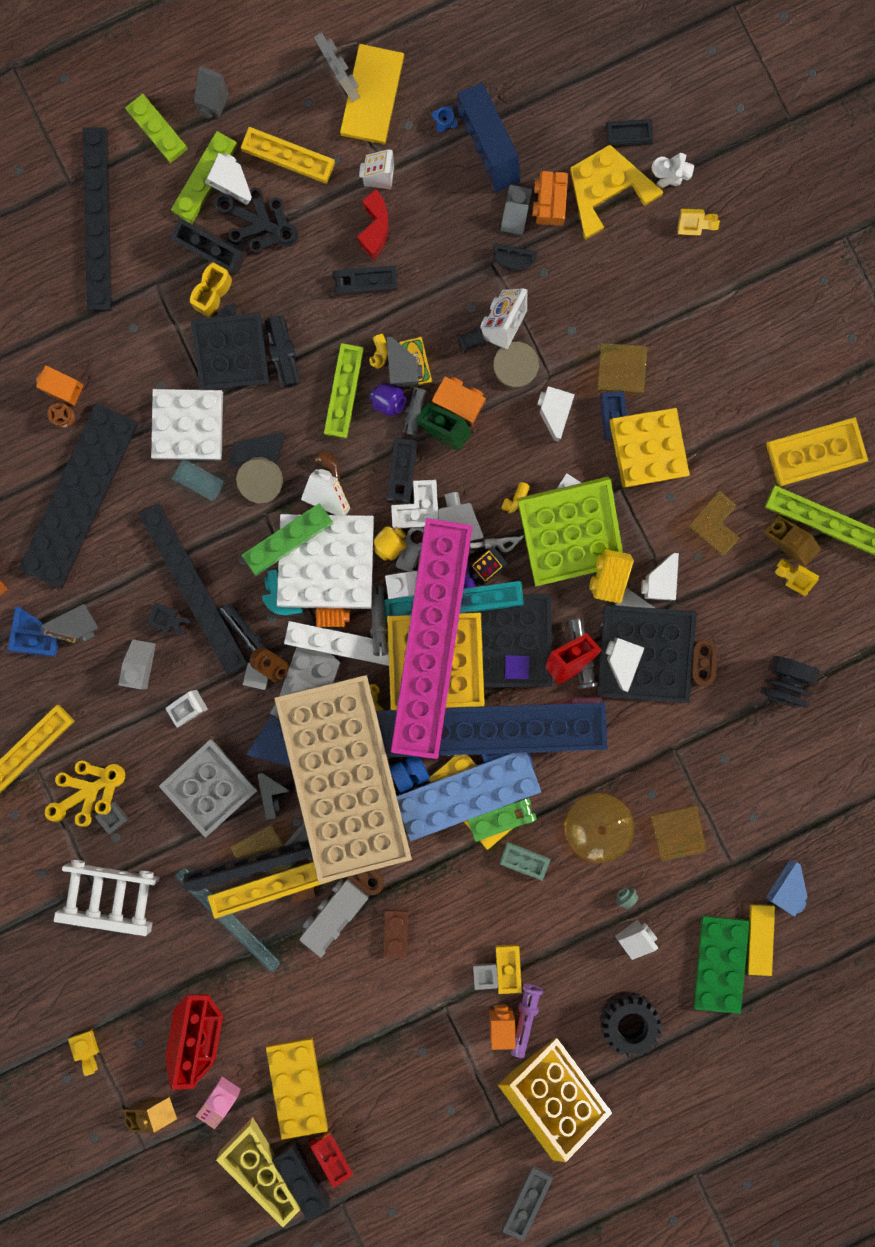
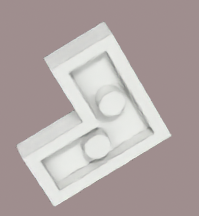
[391,480,438,529]

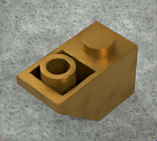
[764,516,821,566]
[123,1097,177,1133]

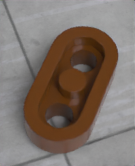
[692,640,717,686]
[250,647,289,682]
[347,869,384,895]

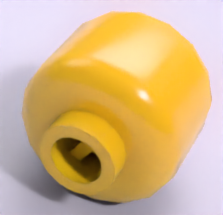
[373,526,407,561]

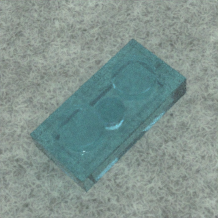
[172,459,225,502]

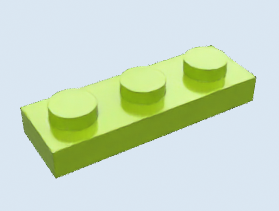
[125,94,188,163]

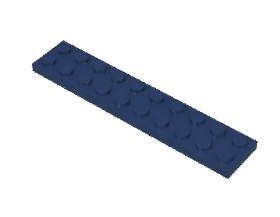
[376,702,608,757]

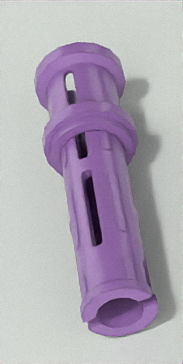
[511,984,543,1058]

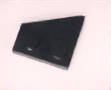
[229,432,285,468]

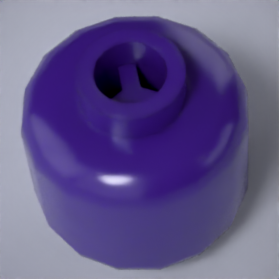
[370,382,406,416]

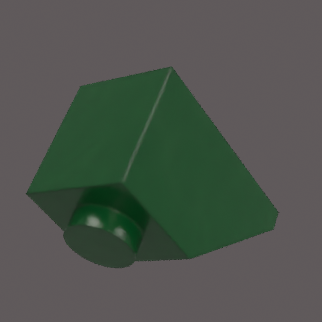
[415,402,472,451]

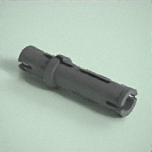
[370,586,388,656]

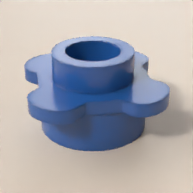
[432,106,458,133]

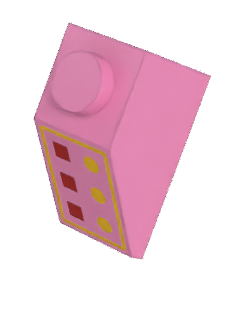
[196,1076,241,1129]

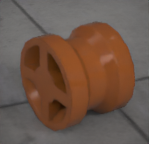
[47,402,75,428]

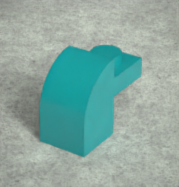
[262,570,304,616]

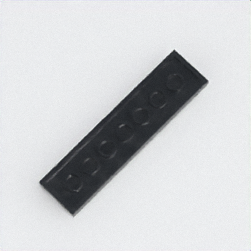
[18,403,139,589]

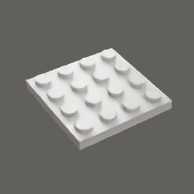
[277,514,374,609]

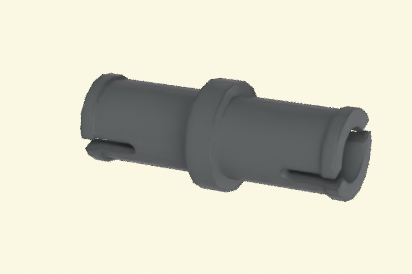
[402,388,427,436]

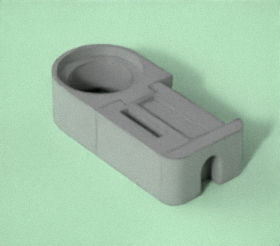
[396,527,424,572]

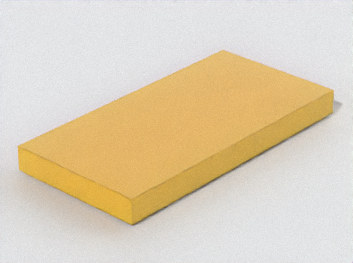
[340,44,404,145]
[766,417,868,487]

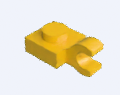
[677,209,720,235]
[775,558,819,596]
[68,1030,99,1076]

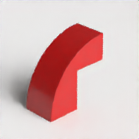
[357,189,389,260]

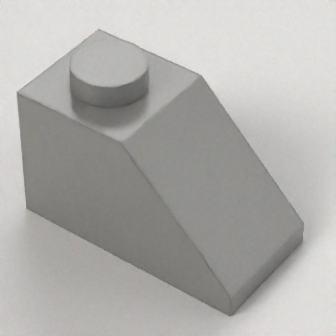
[118,639,156,689]

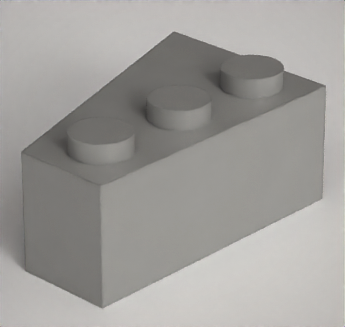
[299,878,369,958]

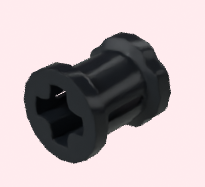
[456,326,485,354]

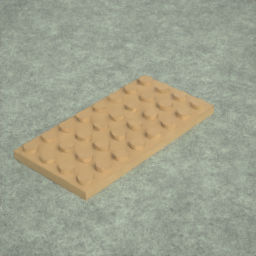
[275,675,412,884]

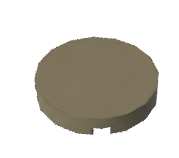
[493,342,539,388]
[236,457,283,503]

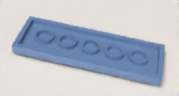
[396,752,541,841]

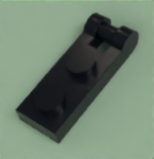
[332,265,398,296]
[387,438,417,505]

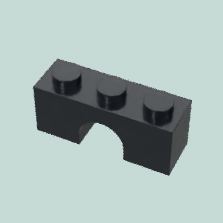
[272,1138,331,1222]

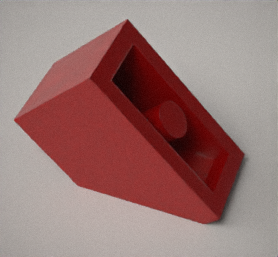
[545,633,601,684]

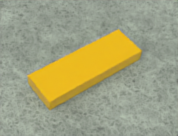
[747,904,775,976]

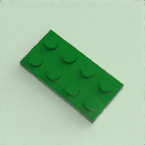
[693,915,749,1014]

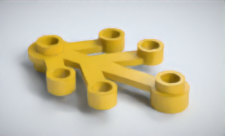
[45,761,125,827]

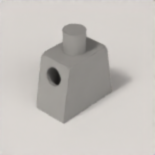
[438,492,483,542]

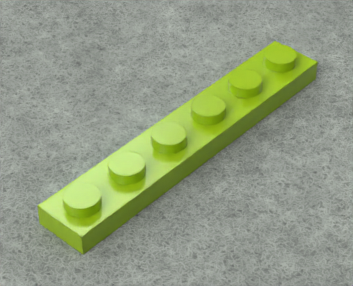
[764,485,875,556]

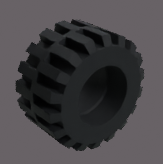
[600,991,662,1058]

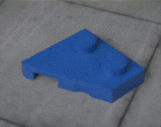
[8,607,59,657]

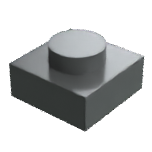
[95,801,129,835]

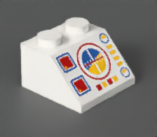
[480,288,527,350]

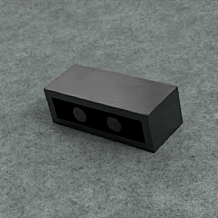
[170,217,248,273]

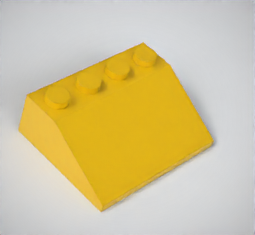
[498,1038,611,1162]

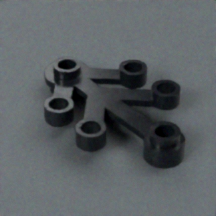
[215,188,298,254]

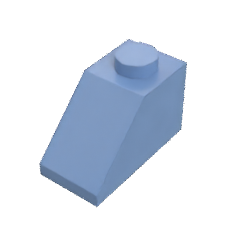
[766,859,807,917]

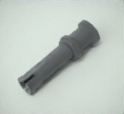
[568,618,599,689]

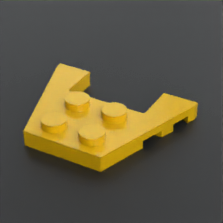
[570,145,663,240]

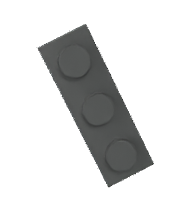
[502,1165,553,1242]

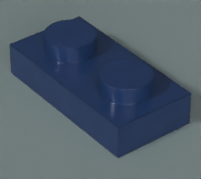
[600,392,627,440]

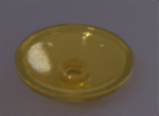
[565,793,634,863]

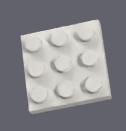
[151,389,223,460]

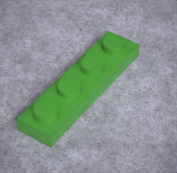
[242,503,333,576]

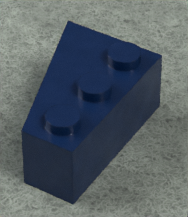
[246,715,291,766]

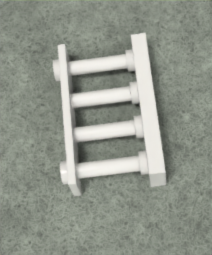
[54,860,160,936]

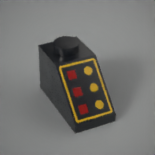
[470,546,508,584]

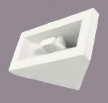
[165,690,208,728]

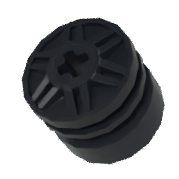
[760,655,820,708]

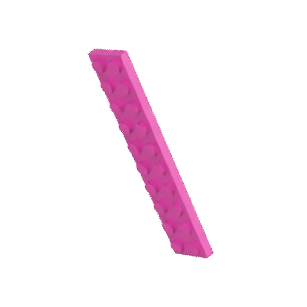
[390,518,473,759]

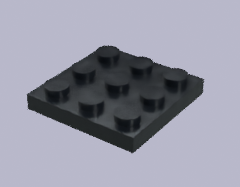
[190,312,270,390]

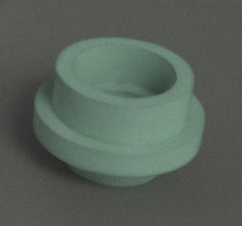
[616,887,638,909]

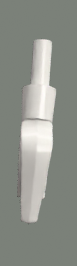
[470,535,524,552]

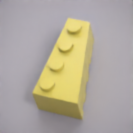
[216,1117,300,1227]

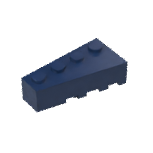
[455,82,520,193]

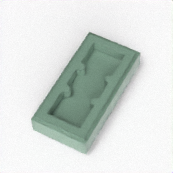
[499,842,551,881]

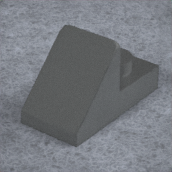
[500,185,532,236]
[258,771,292,820]

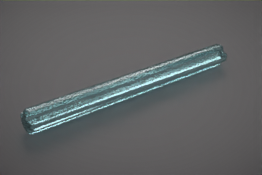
[175,868,280,972]

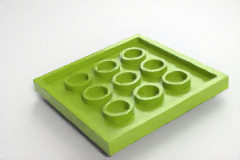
[517,476,623,586]

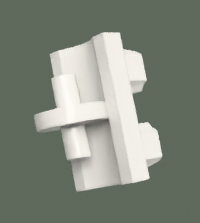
[652,153,694,188]

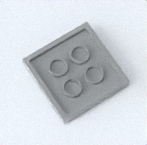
[159,739,258,838]

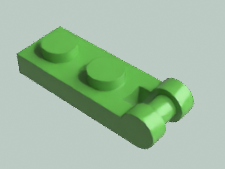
[468,797,537,842]

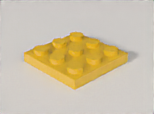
[609,408,690,488]

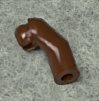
[313,451,340,481]

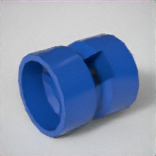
[389,756,430,793]

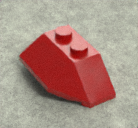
[165,994,223,1090]

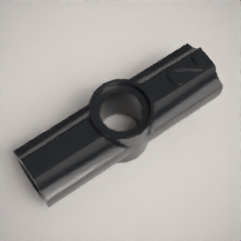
[264,316,301,388]

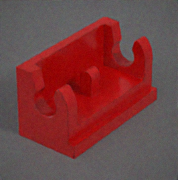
[308,1132,354,1188]

